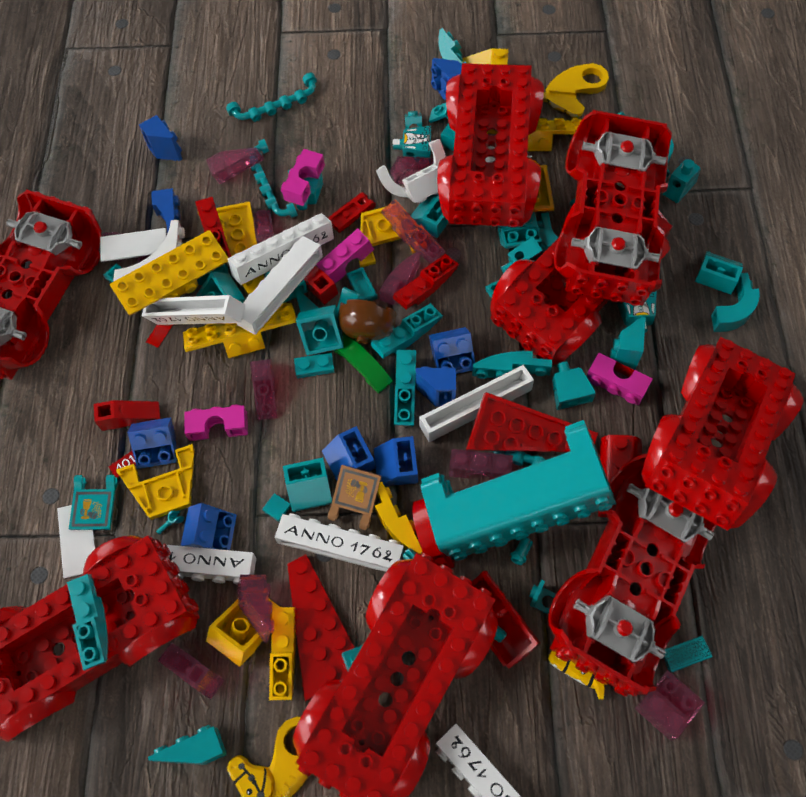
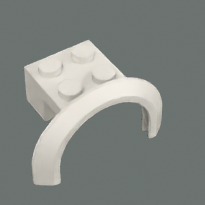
[376,139,445,203]

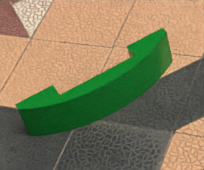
[333,332,393,394]

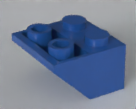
[431,58,462,100]
[139,115,182,161]
[429,327,475,374]
[416,366,456,407]
[127,417,177,469]
[322,426,375,481]
[374,436,418,487]
[181,503,237,550]

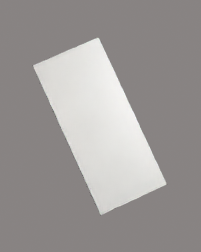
[100,228,166,262]
[57,505,95,579]

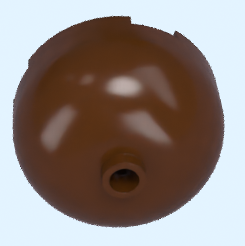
[338,299,397,344]

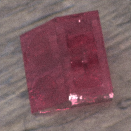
[634,670,705,741]

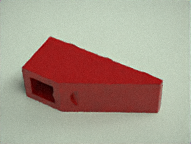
[304,266,339,305]
[93,400,161,431]

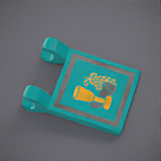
[69,475,118,530]

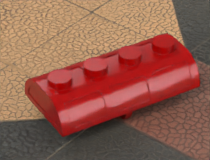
[598,435,642,518]
[472,570,541,669]

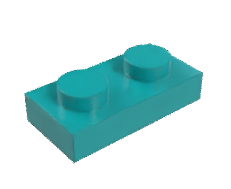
[294,353,335,379]

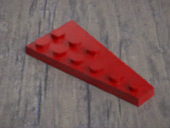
[466,392,598,452]
[287,554,354,702]

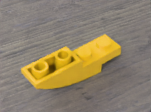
[375,482,423,555]
[269,607,296,700]

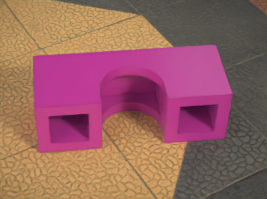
[281,149,325,206]
[316,229,374,284]
[587,353,653,405]
[184,404,248,441]

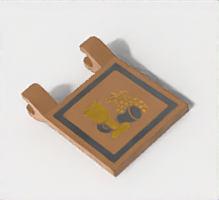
[327,465,382,530]

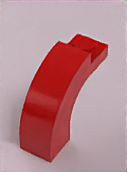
[412,498,455,568]

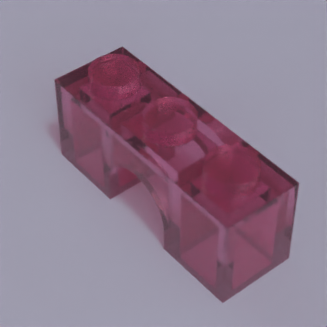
[449,449,513,480]

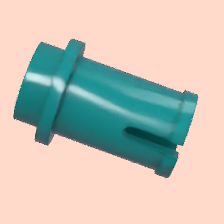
[511,538,533,565]

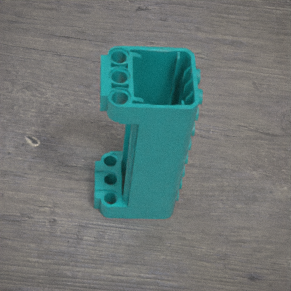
[421,420,616,561]

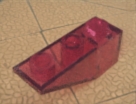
[390,156,434,184]
[253,210,275,244]
[250,359,277,420]
[237,575,274,643]

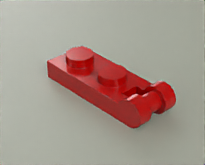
[328,192,376,233]

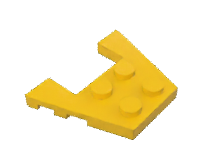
[359,204,428,268]
[116,444,195,520]

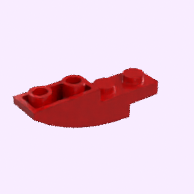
[195,197,231,258]
[393,254,459,310]

